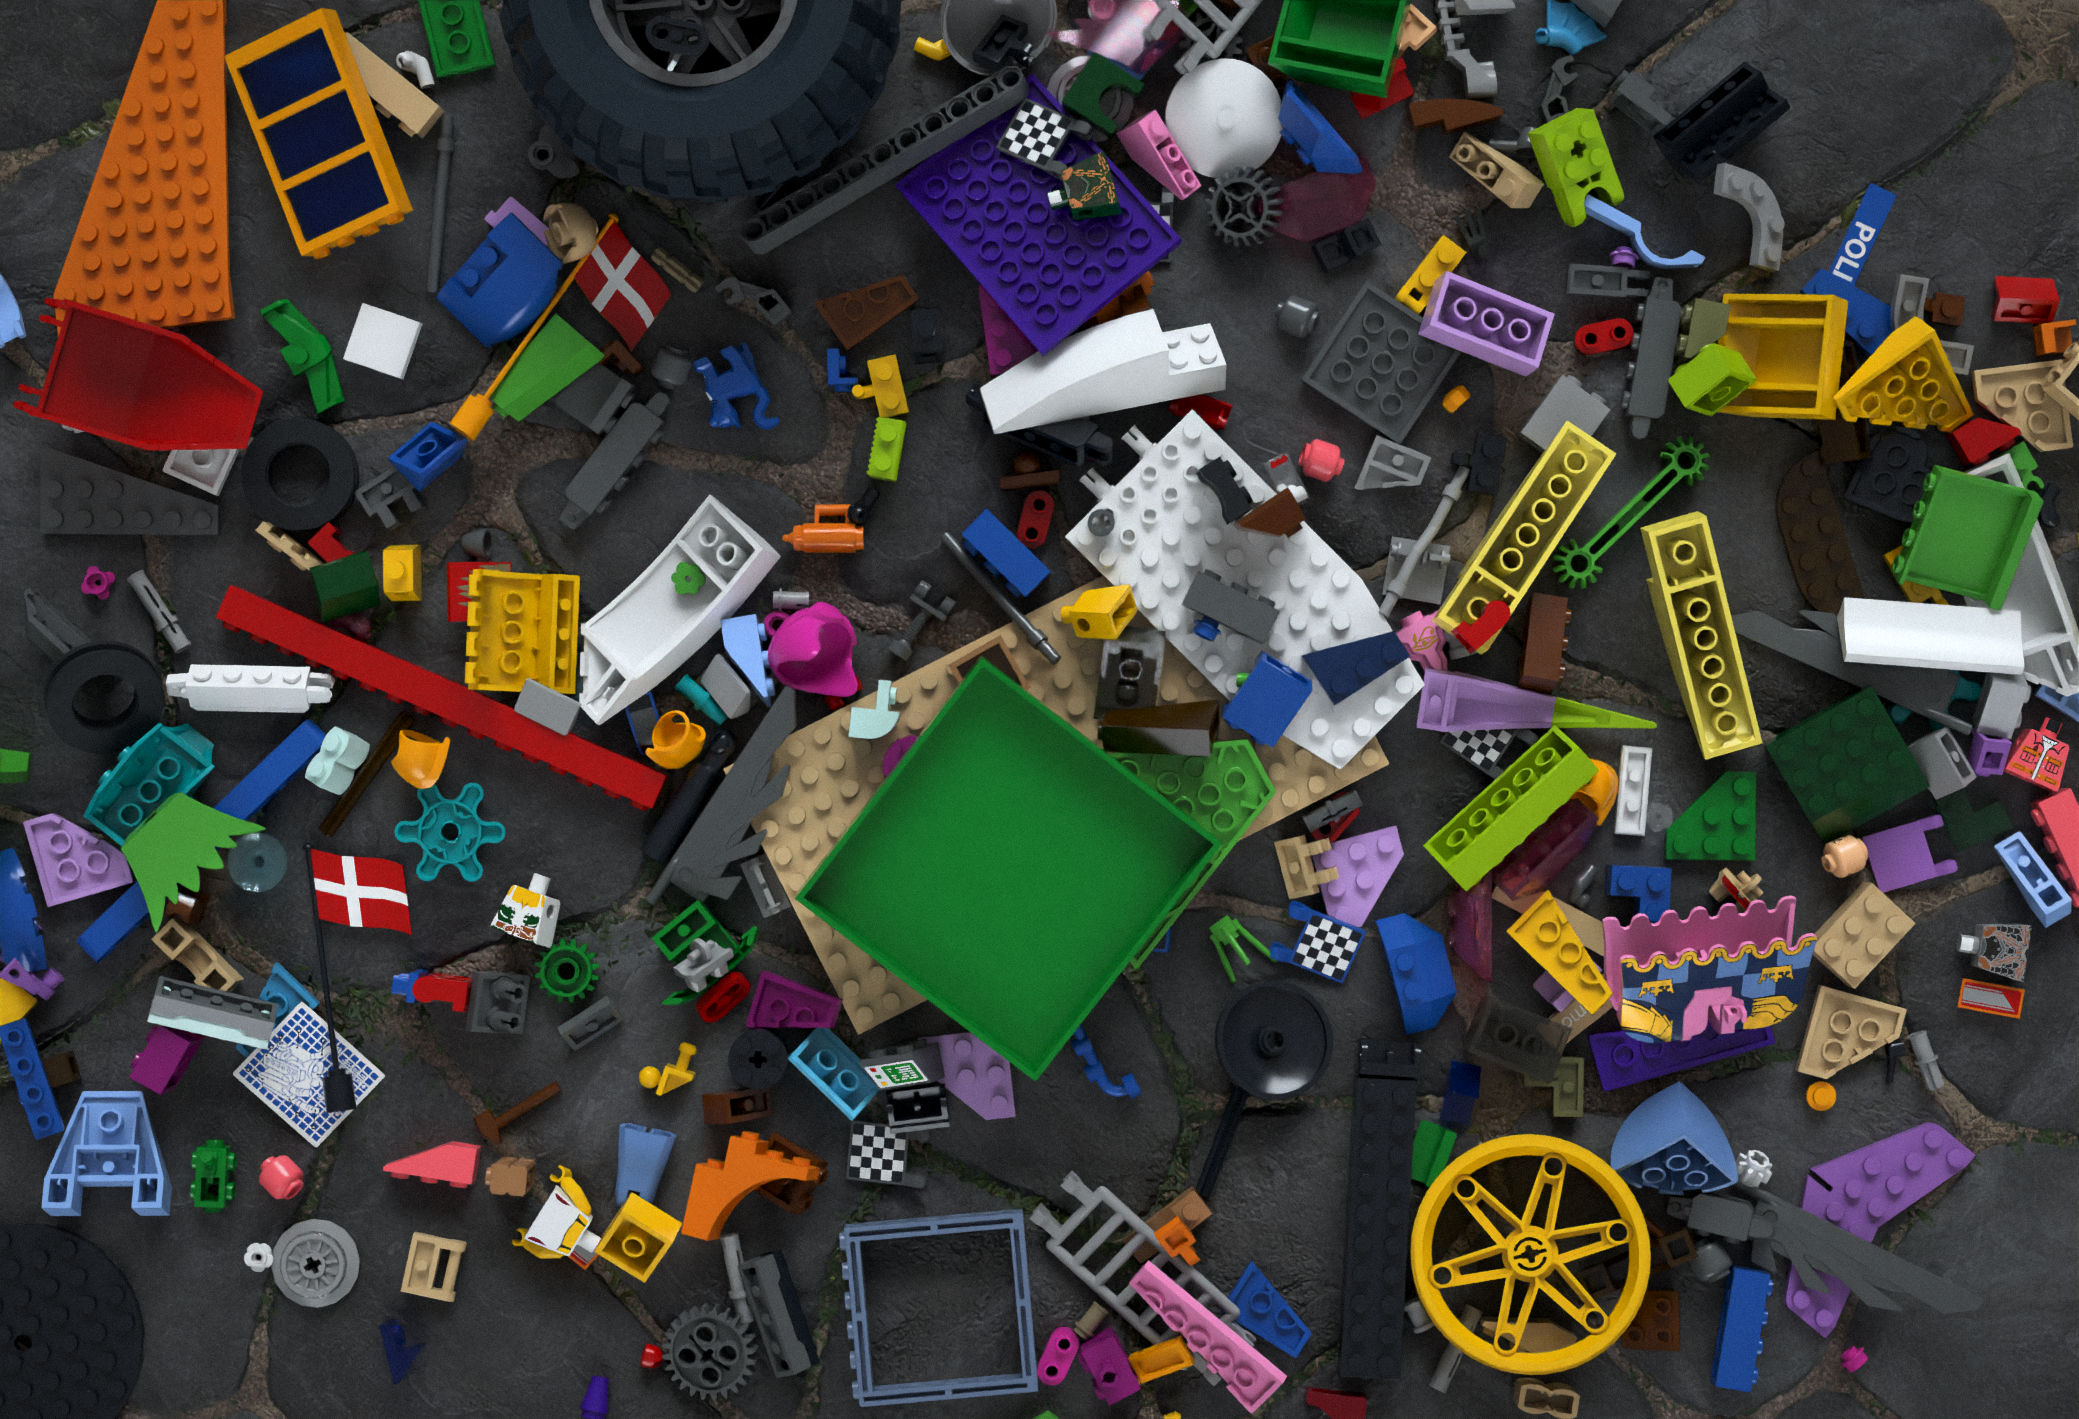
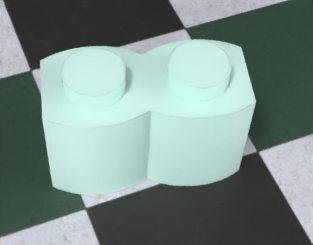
[305,726,370,795]

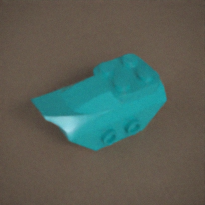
[83,723,215,846]

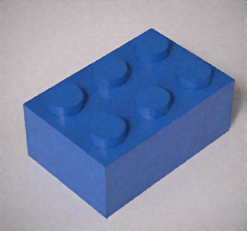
[962,508,1051,599]

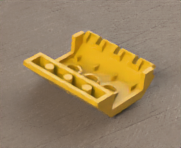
[465,569,580,694]

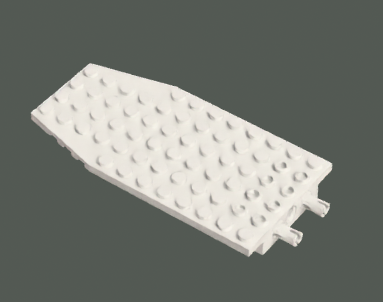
[1065,410,1425,770]

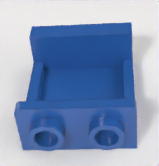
[1222,650,1313,748]

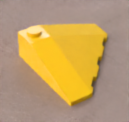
[1833,316,1974,432]

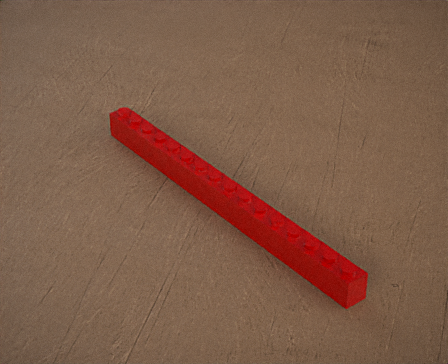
[215,585,669,811]

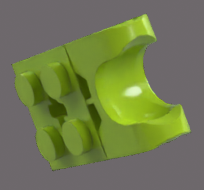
[1527,108,1624,227]

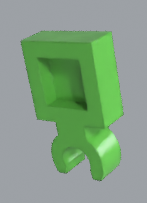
[1995,441,2044,490]

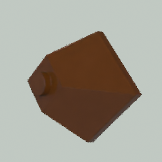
[1234,487,1306,538]

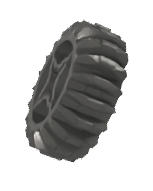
[1204,167,1284,247]

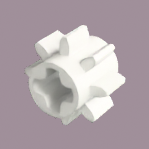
[1736,1150,1772,1187]

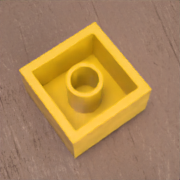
[594,1192,682,1283]

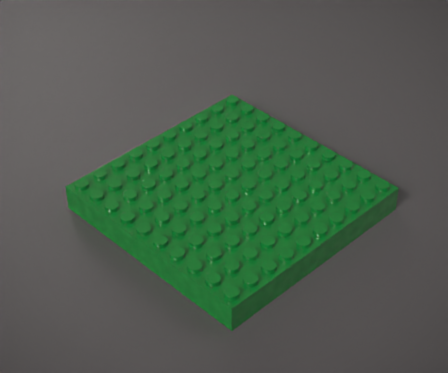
[795,655,1222,1082]

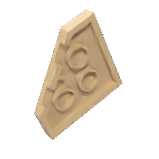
[1971,360,2073,452]
[1795,985,1907,1079]

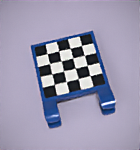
[1270,900,1366,984]

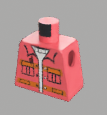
[2004,717,2069,792]

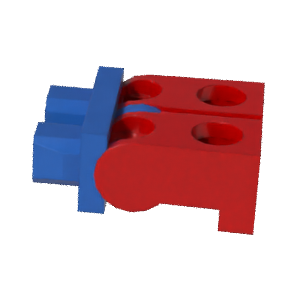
[391,969,472,1012]

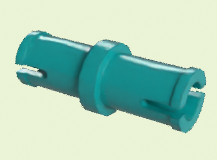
[674,674,728,727]

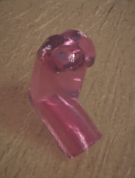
[330,612,371,641]

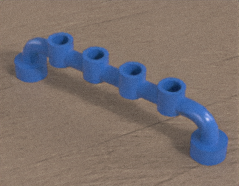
[1070,1024,1142,1099]

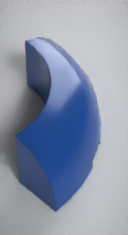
[0,848,47,972]

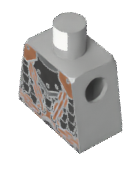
[1956,923,2032,982]

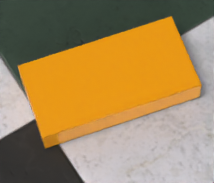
[1128,1335,1195,1384]

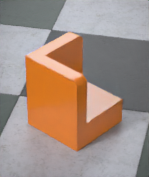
[2032,319,2076,356]

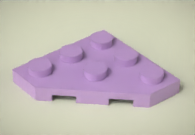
[23,813,136,907]
[1312,825,1404,927]
[917,1032,1016,1120]

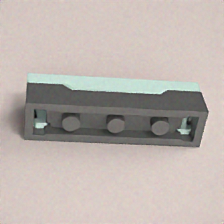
[147,976,279,1050]

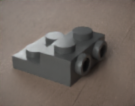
[1607,69,1672,135]

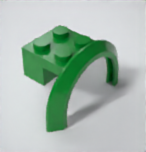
[652,900,760,1006]

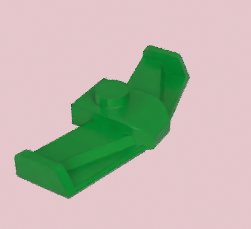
[259,299,345,416]

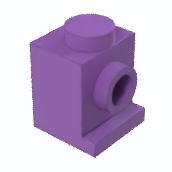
[1967,728,2012,777]

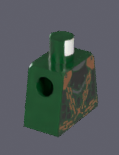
[1048,151,1122,220]

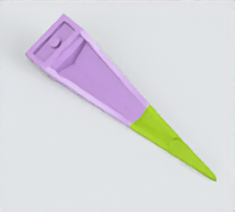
[1416,668,1657,732]

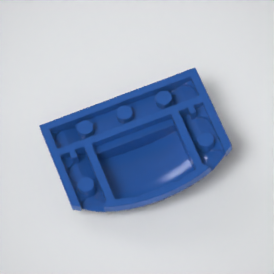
[436,212,563,348]

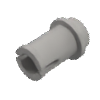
[773,588,809,612]

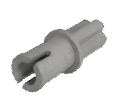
[1908,1030,1944,1091]

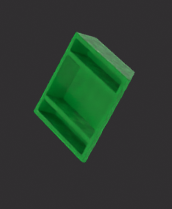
[1268,0,1412,98]

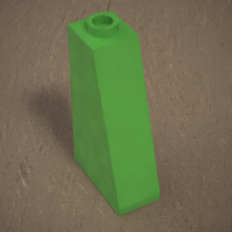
[490,313,605,422]

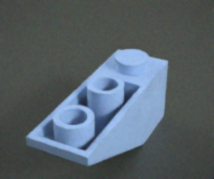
[721,614,775,707]

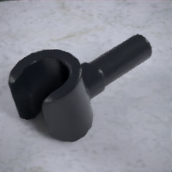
[1885,1040,1906,1083]

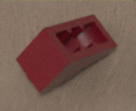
[1304,1386,1367,1419]

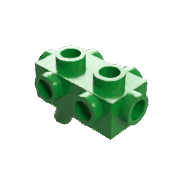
[190,1139,237,1213]

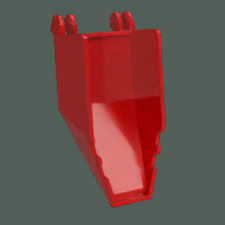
[13,297,264,451]

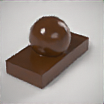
[1000,452,1060,491]

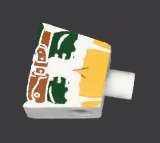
[490,873,560,948]

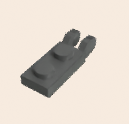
[1565,264,1650,298]

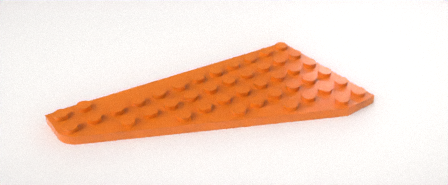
[53,0,235,336]

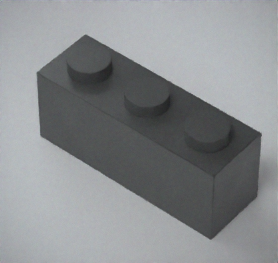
[1181,569,1280,644]

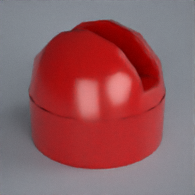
[640,1343,663,1368]

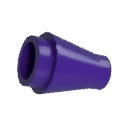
[579,1375,609,1419]

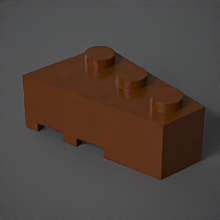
[1514,592,1571,695]

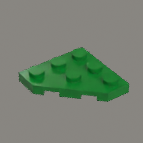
[1664,771,1756,861]

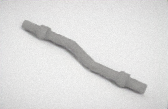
[1379,466,1470,618]

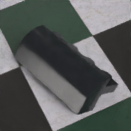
[1653,62,1791,183]

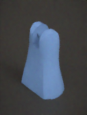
[615,1123,676,1208]

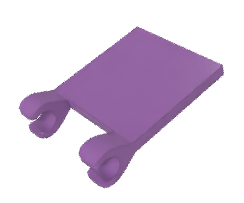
[1862,814,1958,893]

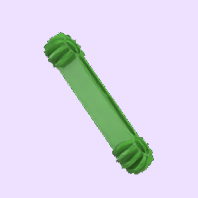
[1552,436,1710,589]

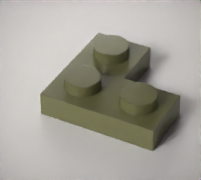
[1522,1055,1584,1117]

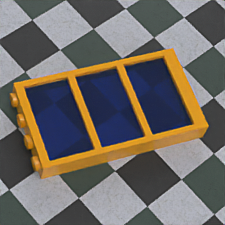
[224,8,413,259]

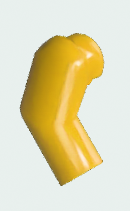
[913,37,951,61]

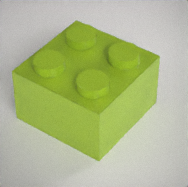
[1668,343,1757,417]

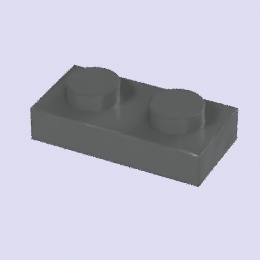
[557,996,624,1051]

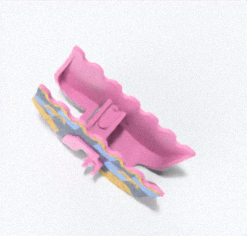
[1602,895,1817,1043]

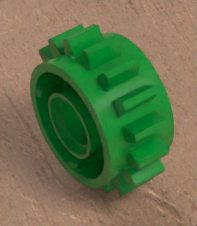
[535,938,601,1003]

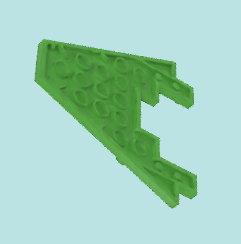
[1108,738,1277,969]

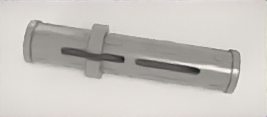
[127,570,191,654]
[720,1232,756,1324]
[1428,1304,1483,1393]

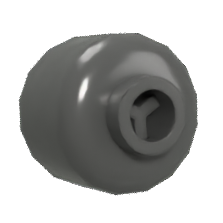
[1275,295,1321,338]
[651,343,693,389]
[1688,1238,1733,1285]

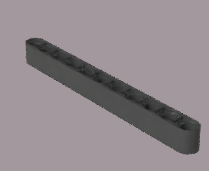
[740,66,1030,254]

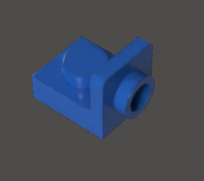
[827,348,858,392]

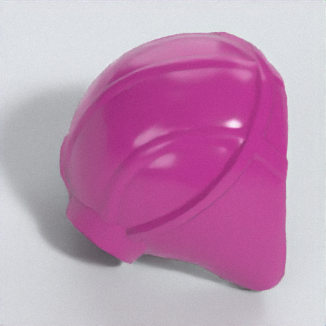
[768,602,858,697]

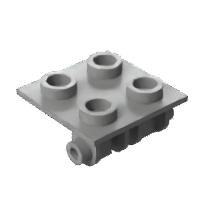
[1382,536,1451,605]

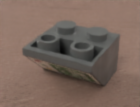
[859,1039,945,1090]

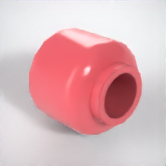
[1298,439,1344,482]
[259,1155,304,1200]

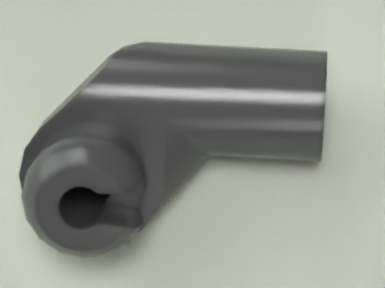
[1569,863,1599,908]

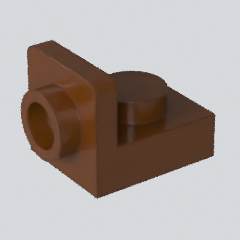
[598,340,645,376]

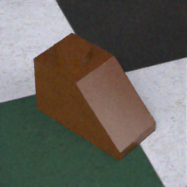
[702,1087,773,1124]

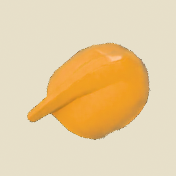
[645,710,706,769]
[391,730,451,789]
[1569,758,1619,826]

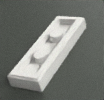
[1613,745,1652,836]

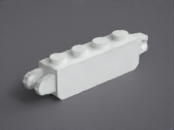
[166,664,335,713]

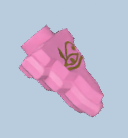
[1396,610,1448,672]

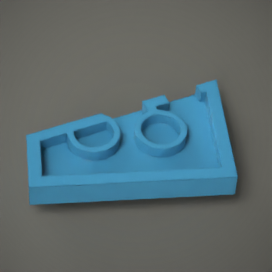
[236,962,321,1058]

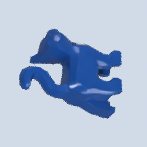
[694,342,779,430]

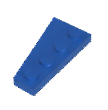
[1799,269,1892,357]

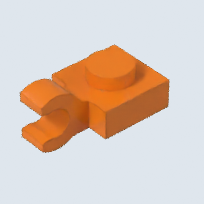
[1154,1216,1200,1267]

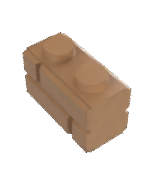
[485,1157,536,1197]

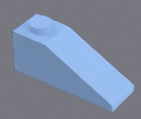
[1994,831,2072,928]

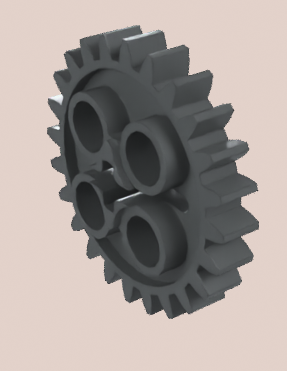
[662,1303,759,1401]

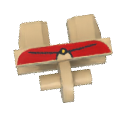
[1709,867,1763,913]

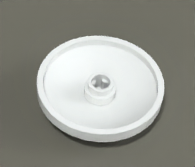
[1165,58,1283,178]

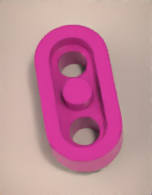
[1037,1327,1079,1385]

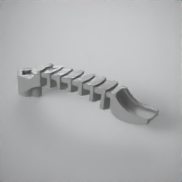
[1434,0,1498,100]

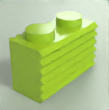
[866,417,907,482]

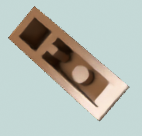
[1122,1186,1212,1264]

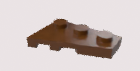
[813,275,920,351]

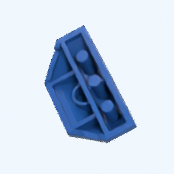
[1278,77,1363,174]
[1375,913,1457,1035]

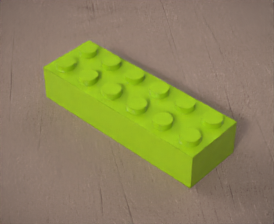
[1423,725,1599,892]

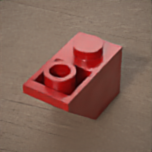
[1945,418,2022,467]

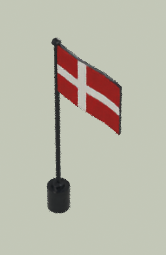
[302,843,412,1113]

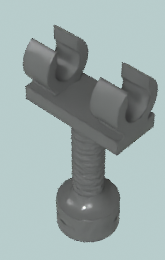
[887,580,956,662]

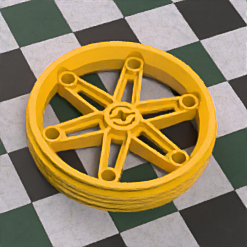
[1410,1134,1651,1375]

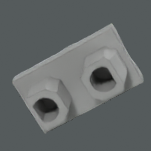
[673,938,734,992]

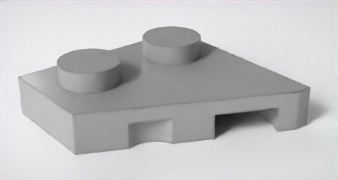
[1354,435,1431,490]

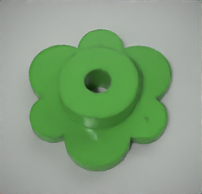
[671,562,706,595]

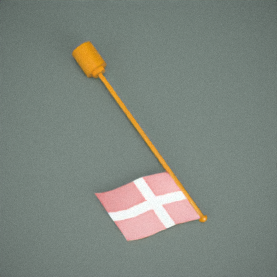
[449,214,671,441]

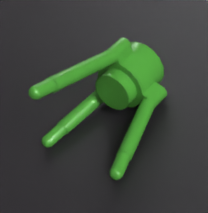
[1209,915,1277,983]

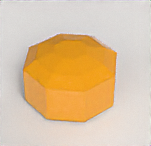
[1442,385,1470,414]

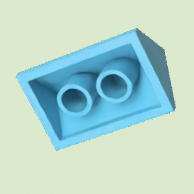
[787,1028,880,1121]

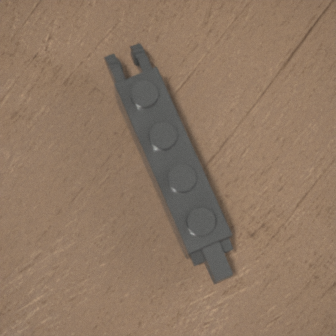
[1620,277,1682,442]
[559,392,672,530]

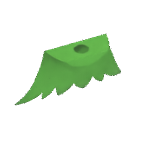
[121,792,266,933]

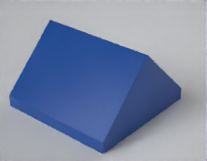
[388,421,467,492]

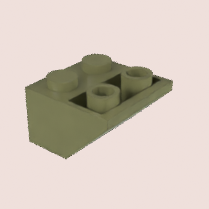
[1673,298,1731,364]

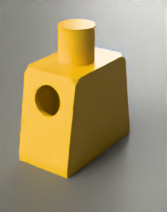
[383,545,422,601]
[1061,584,1138,639]

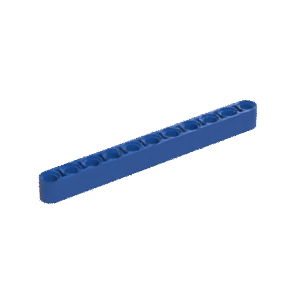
[76,718,326,963]

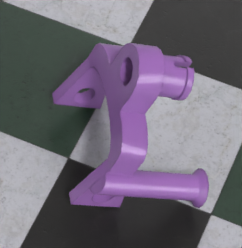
[0,922,65,1001]

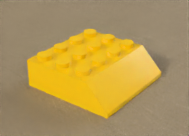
[1718,294,1848,420]

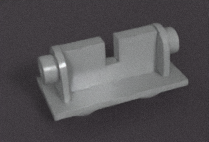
[740,853,791,918]

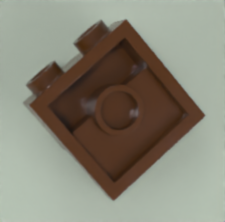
[755,1132,829,1214]

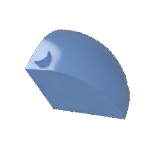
[1611,1081,1739,1195]

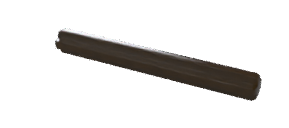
[319,711,415,837]

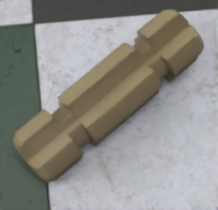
[651,247,704,293]

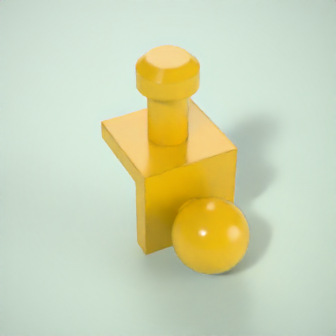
[639,1042,697,1096]

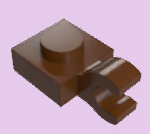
[1924,292,1965,327]

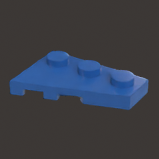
[1220,1260,1312,1358]

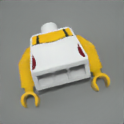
[512,1165,601,1259]

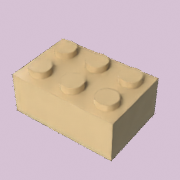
[1813,881,1916,989]

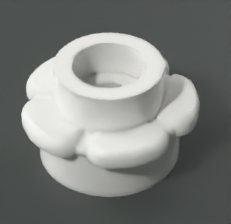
[244,1243,274,1272]

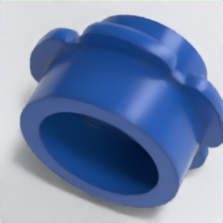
[1192,616,1221,642]

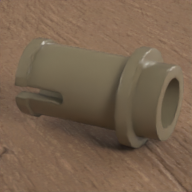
[1073,1301,1109,1341]

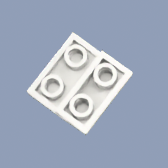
[343,303,422,379]

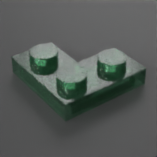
[1932,788,2013,852]

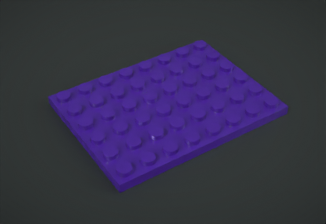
[895,73,1182,356]

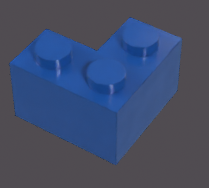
[1605,864,1671,924]

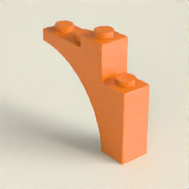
[681,1131,820,1241]

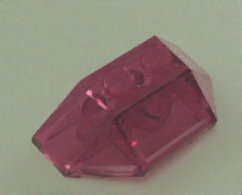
[1258,156,1376,243]
[1491,798,1599,901]
[1447,869,1492,983]

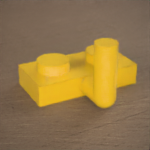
[852,354,909,418]

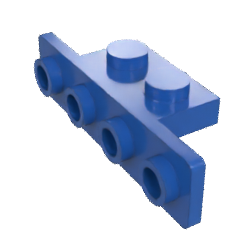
[0,1018,65,1140]

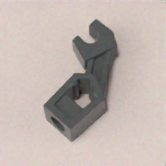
[1538,55,1578,124]
[715,277,792,328]

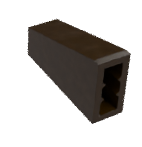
[1098,700,1220,756]

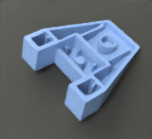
[41,1091,172,1216]

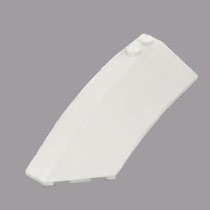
[1964,453,2079,697]
[579,495,781,725]

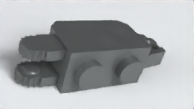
[1667,1189,1774,1244]

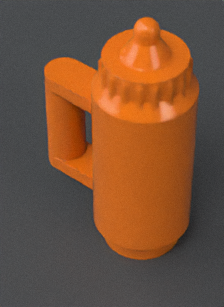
[782,504,864,553]

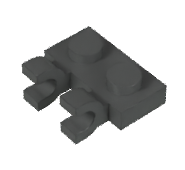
[354,466,427,532]

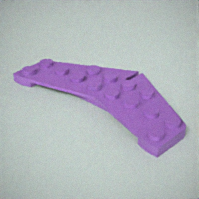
[1783,1122,1975,1338]

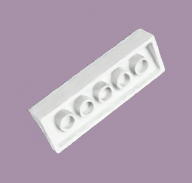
[1837,597,2025,675]

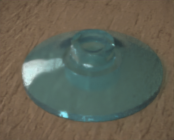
[227,833,287,892]

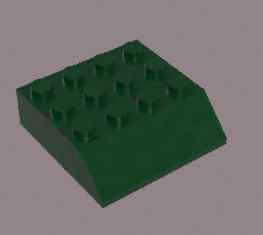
[1764,684,1930,845]

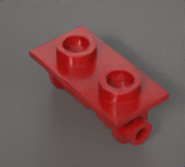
[1168,394,1233,431]

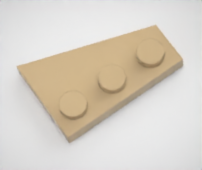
[255,521,324,571]

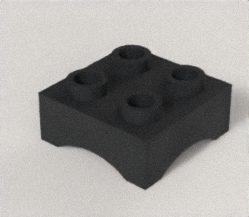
[1196,457,1253,525]

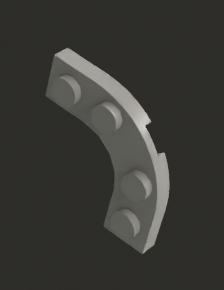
[1713,163,1785,272]
[1890,274,1974,375]

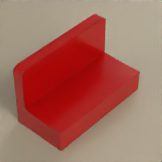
[1347,57,1414,119]
[1992,276,2060,324]

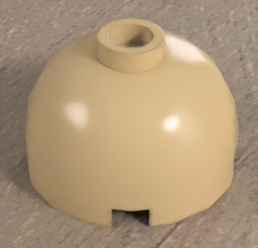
[543,202,598,264]

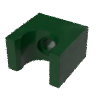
[1062,51,1145,140]

